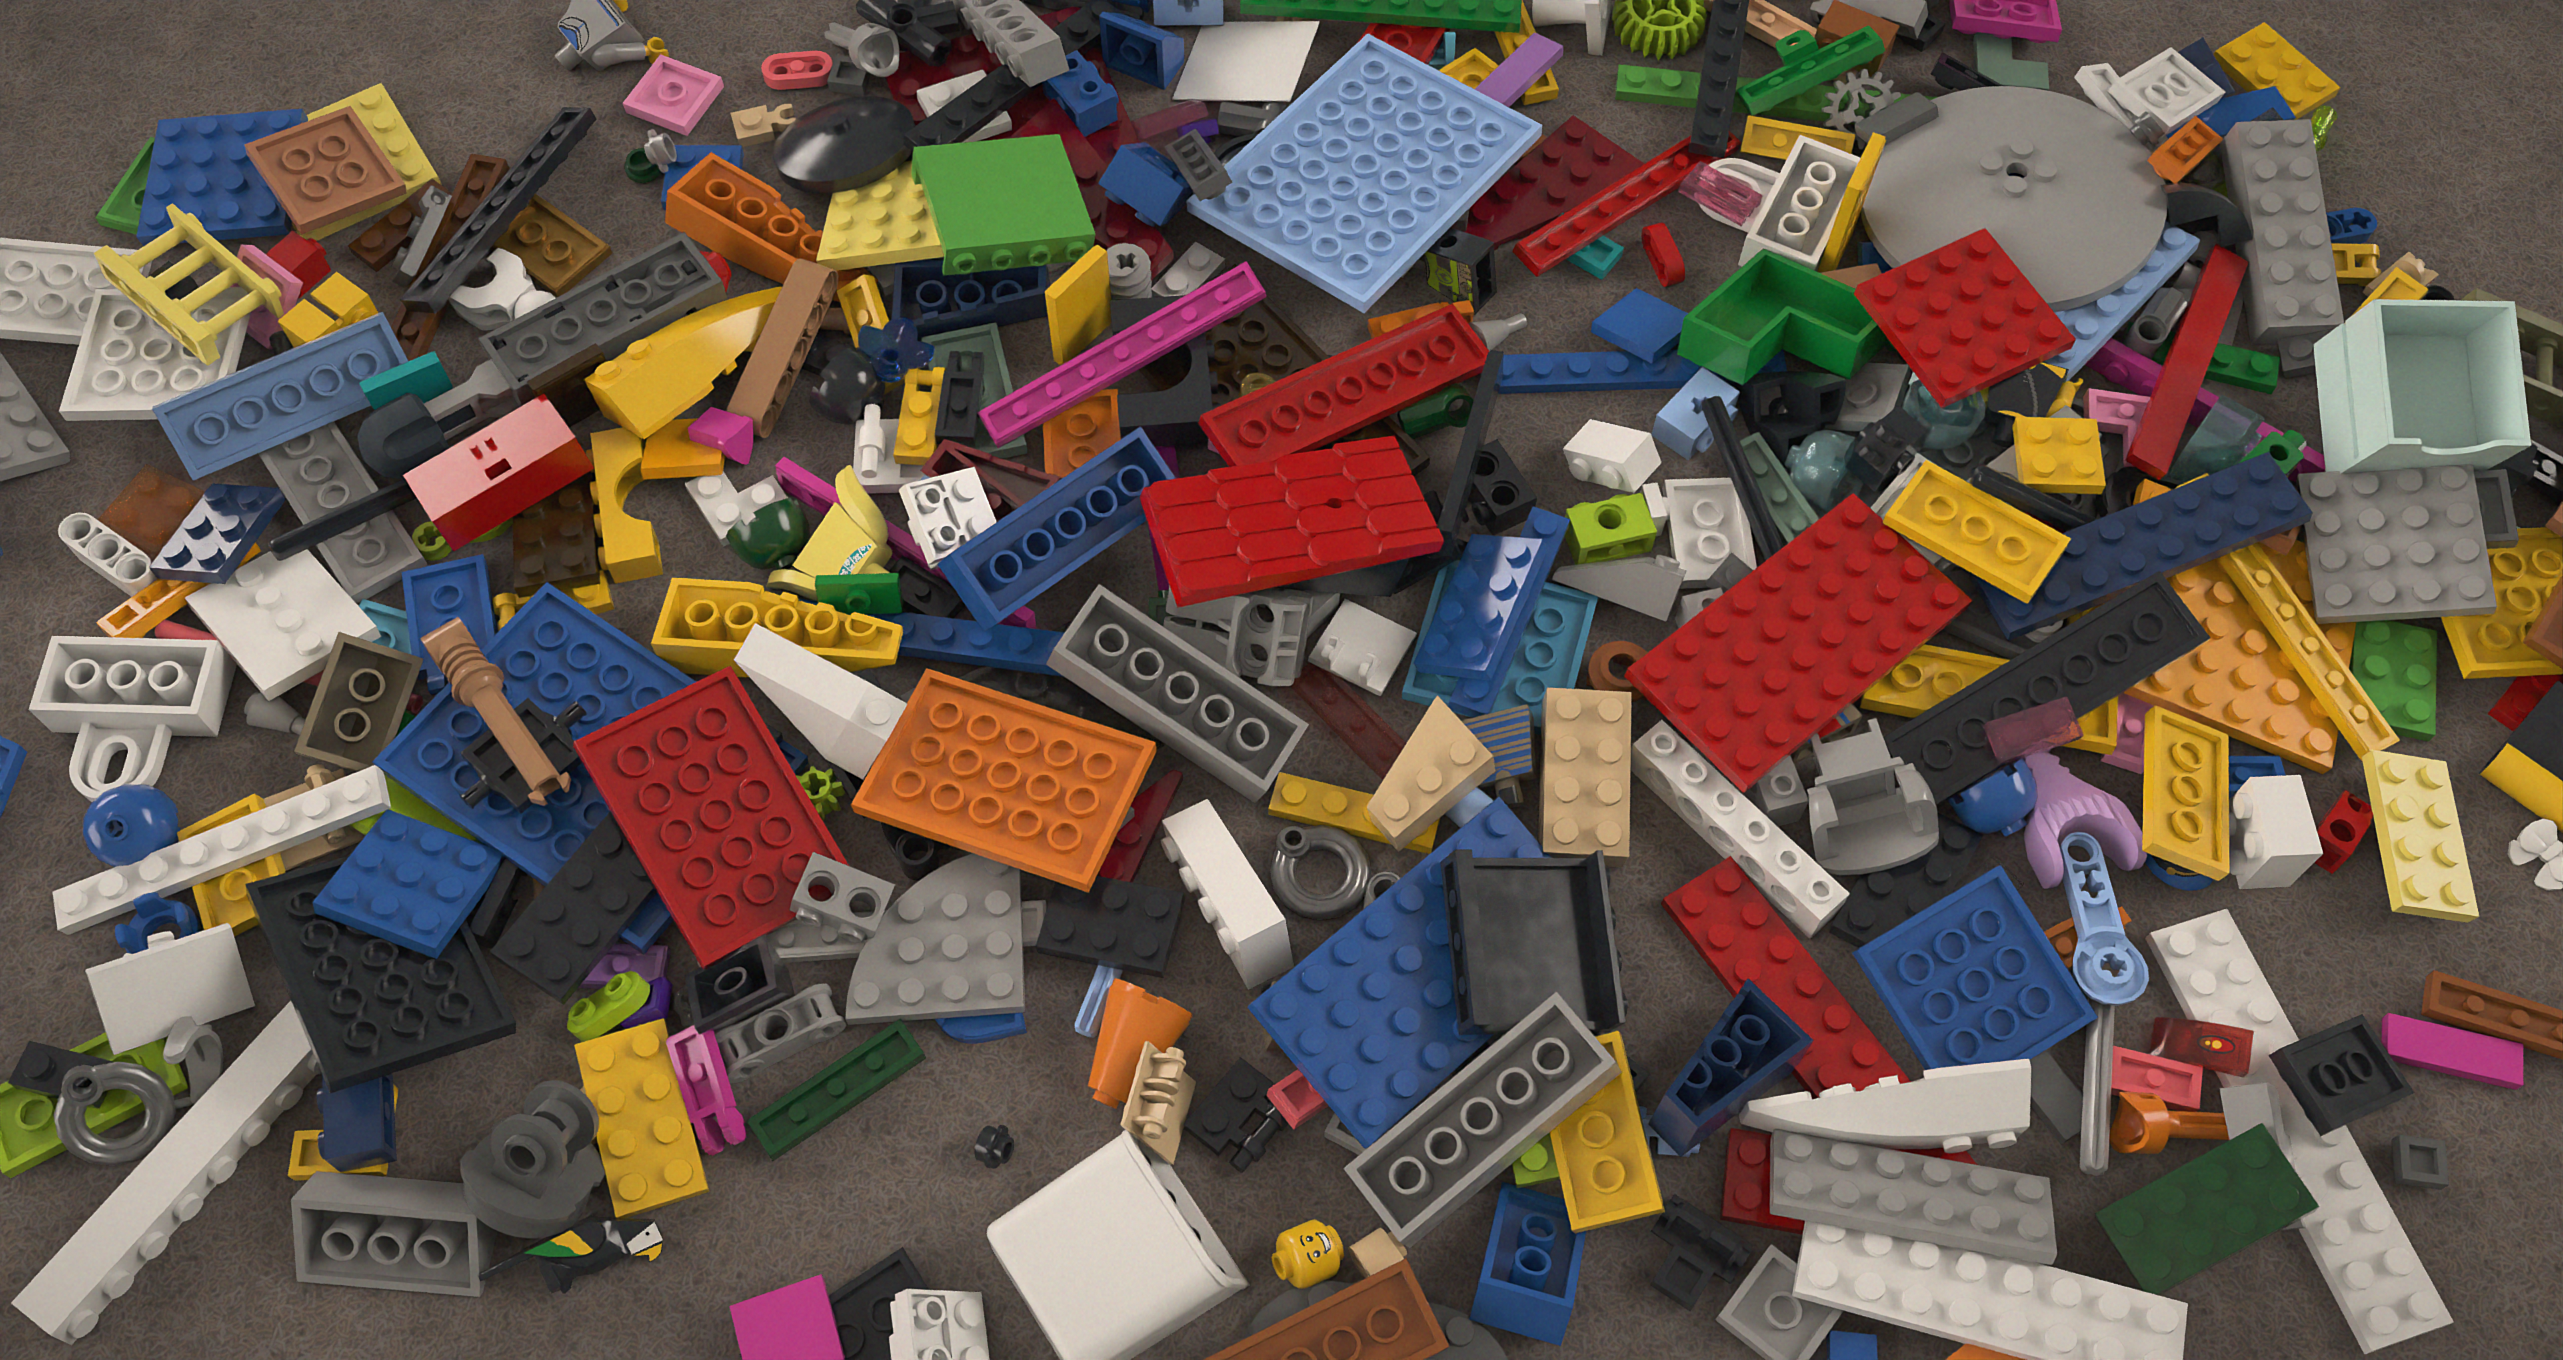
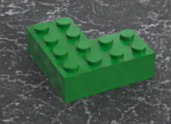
[1677,248,1888,385]

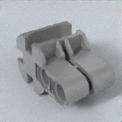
[1163,585,1313,686]

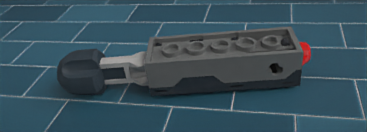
[358,232,732,479]

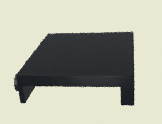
[1440,849,1628,1035]

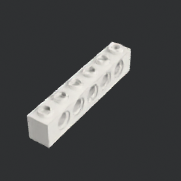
[1630,720,1850,939]

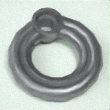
[1270,825,1372,920]
[54,1062,176,1166]

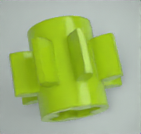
[796,766,845,820]

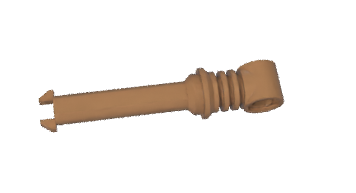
[420,617,571,806]

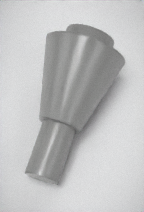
[1468,313,1527,351]
[244,692,306,735]

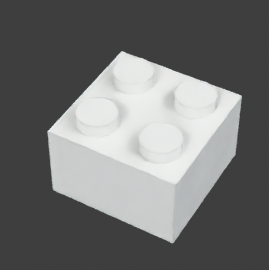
[2229,775,2323,889]

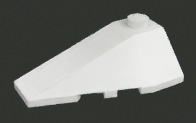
[734,623,907,780]

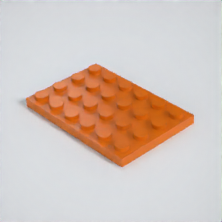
[851,668,1157,893]

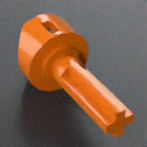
[2109,1092,2230,1154]

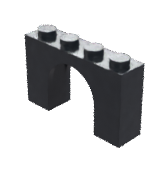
[1110,295,1220,447]

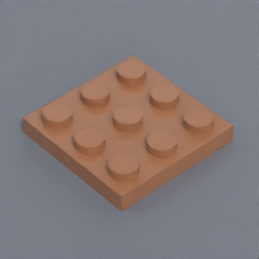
[244,106,407,235]

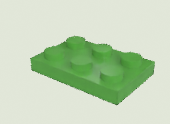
[2349,620,2437,742]

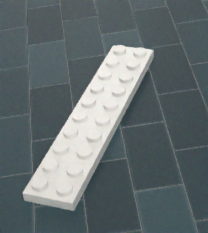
[2145,909,2454,1354]

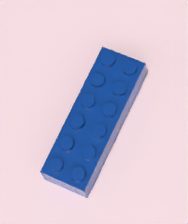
[937,426,1176,632]

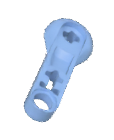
[2060,832,2149,1006]

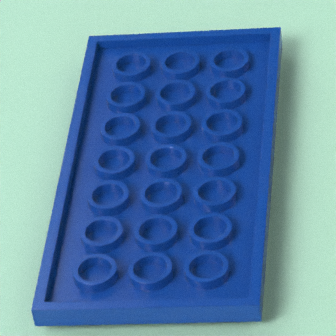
[1247,797,1552,1149]

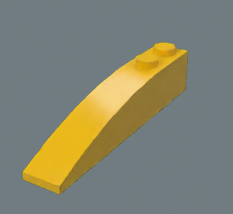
[584,286,782,439]
[651,578,904,677]

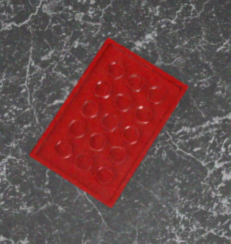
[573,665,849,969]

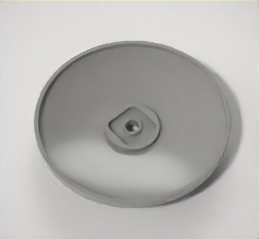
[1861,86,2167,312]

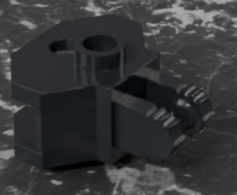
[1846,406,1931,493]

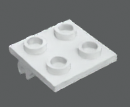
[1308,599,1417,696]

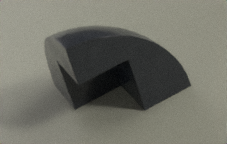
[2160,183,2252,247]
[1736,371,1846,469]

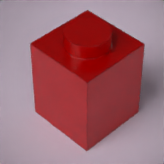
[266,231,331,299]

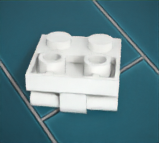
[853,404,926,493]
[899,467,996,570]
[889,1289,990,1360]

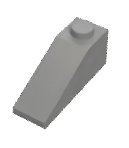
[1552,555,1686,621]

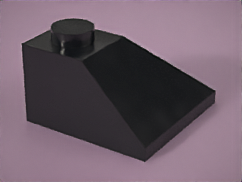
[685,934,795,1035]

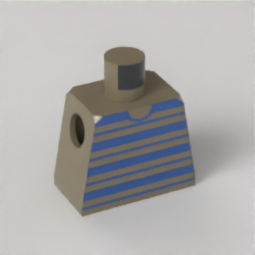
[1462,704,1537,809]

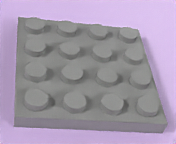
[2296,464,2497,624]

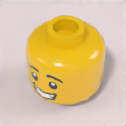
[1272,1219,1344,1289]

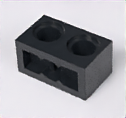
[1456,439,1537,536]

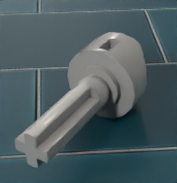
[825,22,899,77]

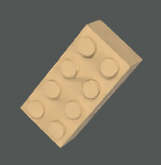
[1538,687,1632,868]

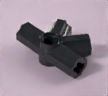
[856,0,960,68]

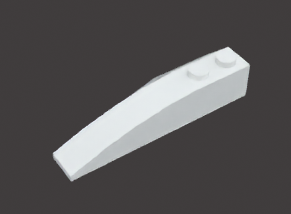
[1739,1059,2031,1153]

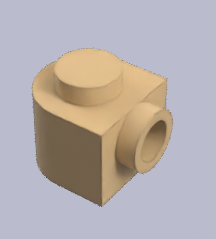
[1348,1228,1407,1279]

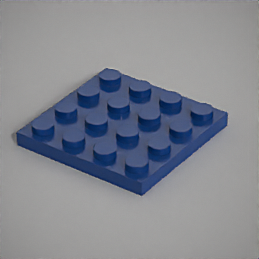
[136,109,308,246]
[1852,865,2098,1070]

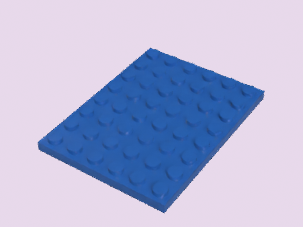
[372,582,809,955]

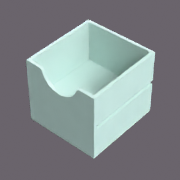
[2313,299,2531,473]

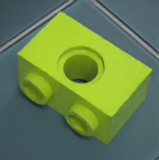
[1565,492,1657,565]

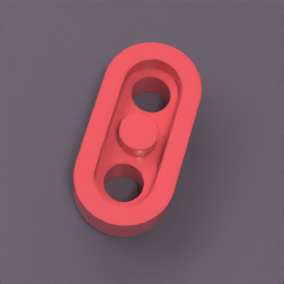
[761,51,833,90]

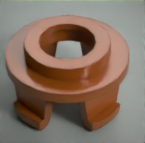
[1586,641,1648,703]

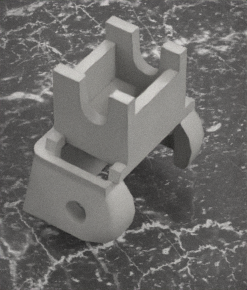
[1807,718,1939,875]

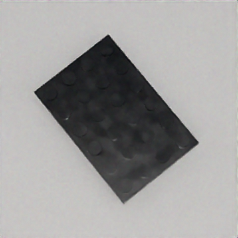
[245,856,516,1094]

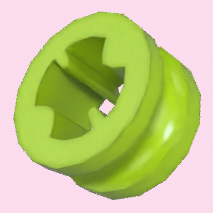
[412,521,452,561]

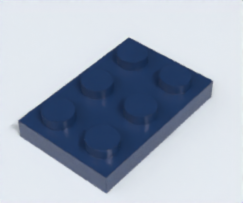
[149,483,286,584]

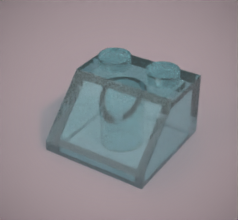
[2167,394,2264,482]

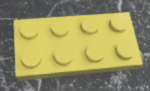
[2362,750,2479,923]

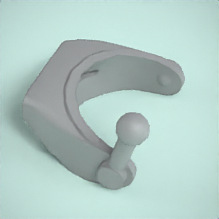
[163,1016,223,1109]

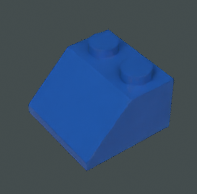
[1099,12,1184,90]

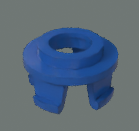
[115,892,200,954]

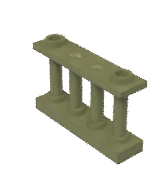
[2460,288,2563,428]

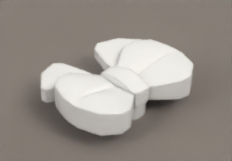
[2508,818,2563,890]

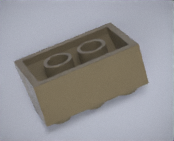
[294,631,424,772]

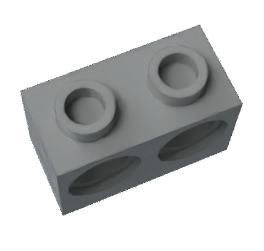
[790,852,895,943]

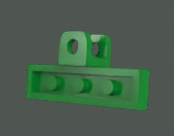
[1736,25,1886,116]

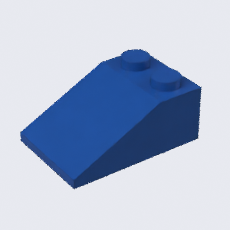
[1098,142,1194,227]
[1469,1182,1586,1346]

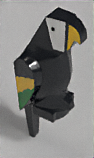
[478,1215,663,1294]

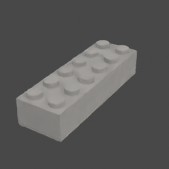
[2220,119,2344,345]
[1046,584,1309,803]
[1343,992,1622,1248]

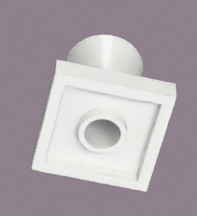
[1532,0,1613,55]

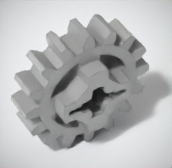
[1821,69,1901,149]

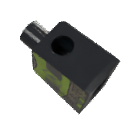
[1418,227,1497,315]

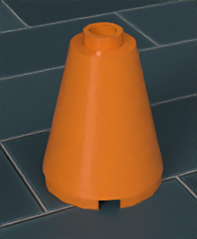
[1088,978,1193,1109]

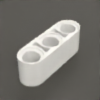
[58,513,157,597]

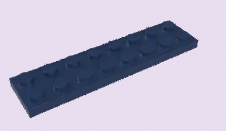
[1970,452,2313,641]

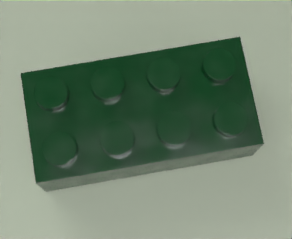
[2095,1123,2320,1295]

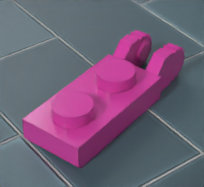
[666,1025,747,1156]

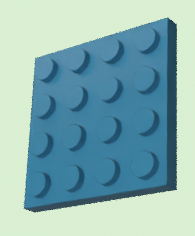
[1401,560,1598,735]

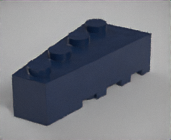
[891,260,1051,348]
[1648,978,1814,1157]

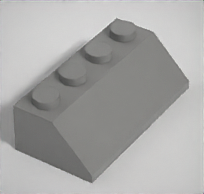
[291,1171,498,1297]

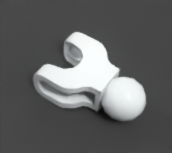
[448,248,555,330]

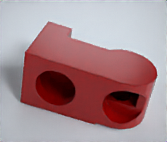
[2314,790,2374,874]

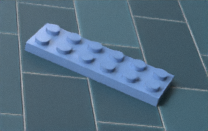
[152,312,408,480]

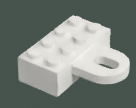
[1696,135,1860,272]
[29,636,237,802]

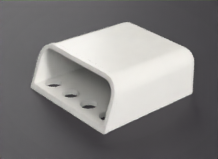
[987,1130,1250,1360]

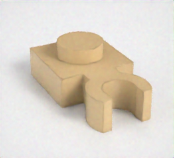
[731,104,796,147]

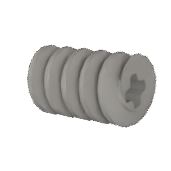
[1107,243,1152,300]

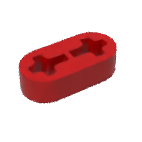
[1641,222,1685,287]

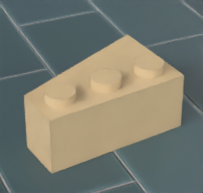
[1367,695,1495,852]

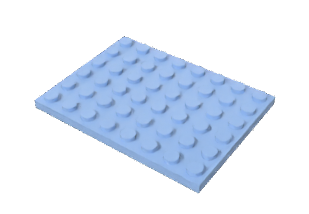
[1187,34,1542,313]

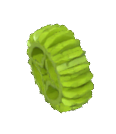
[1612,0,1707,60]

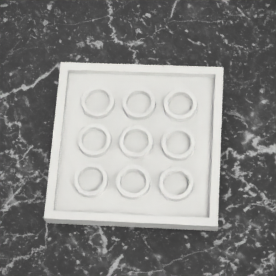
[59,287,251,421]

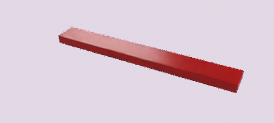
[1512,130,1742,277]
[2125,243,2249,480]

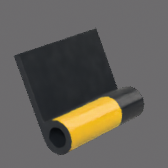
[2479,681,2563,833]

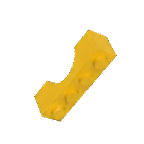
[586,427,663,584]

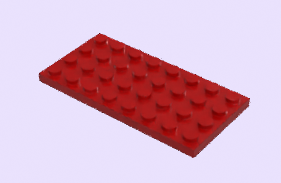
[1624,493,1973,793]

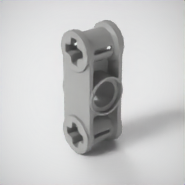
[715,984,846,1083]

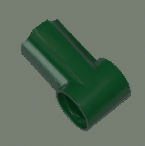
[1397,383,1474,439]

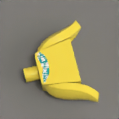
[766,465,892,601]

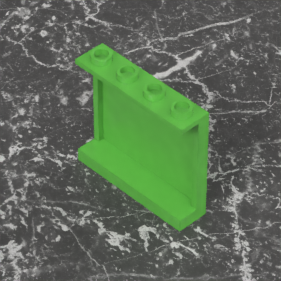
[911,134,1096,275]

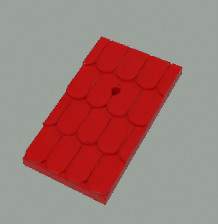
[1139,436,1444,608]

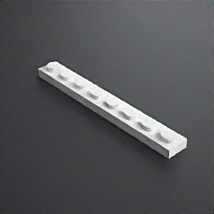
[53,765,391,935]

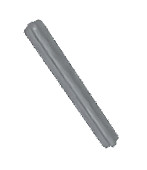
[2080,976,2115,1176]

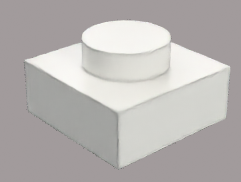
[1640,483,1670,536]

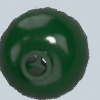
[726,498,810,570]

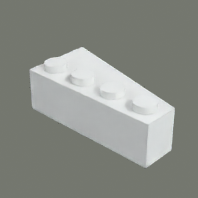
[1161,799,1294,990]

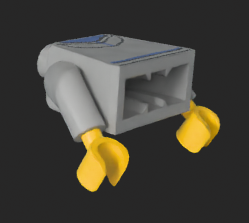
[555,0,669,71]

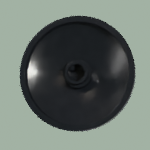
[773,96,916,193]

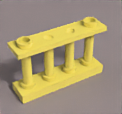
[94,203,284,366]

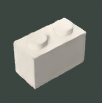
[1563,419,1661,493]

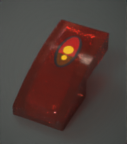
[2149,1017,2254,1078]

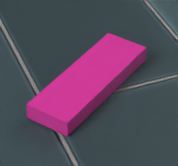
[2381,1013,2523,1090]

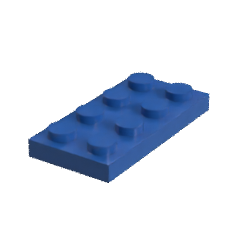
[1414,534,1548,681]

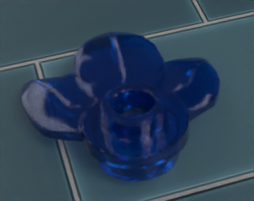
[858,317,935,383]

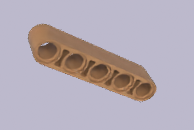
[726,258,839,438]

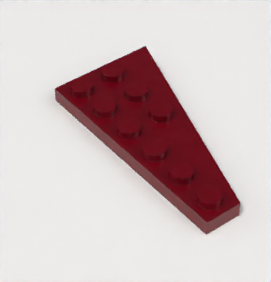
[1009,98,1173,281]
[1463,115,1644,251]

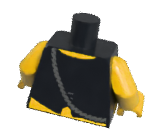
[1972,362,2083,448]

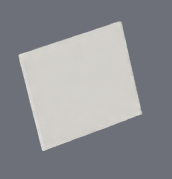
[1172,21,1319,102]

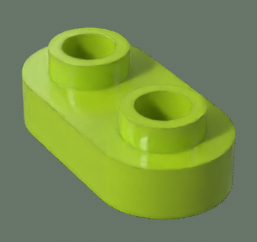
[567,971,650,1042]

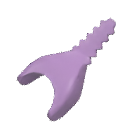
[2016,743,2147,889]

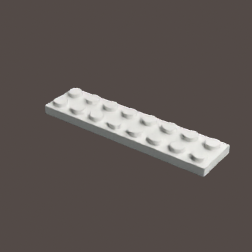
[1792,1220,2188,1360]

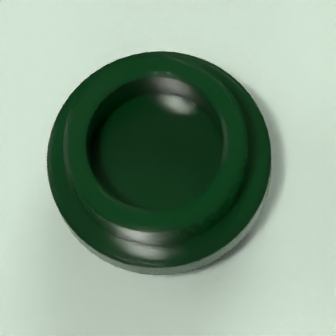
[624,148,661,183]

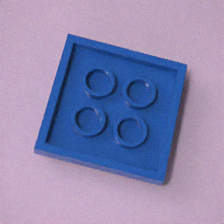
[313,809,504,959]

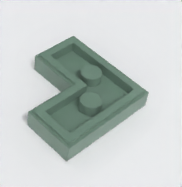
[1973,32,2049,91]

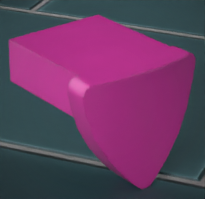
[688,407,754,465]

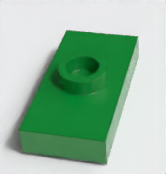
[815,573,903,615]

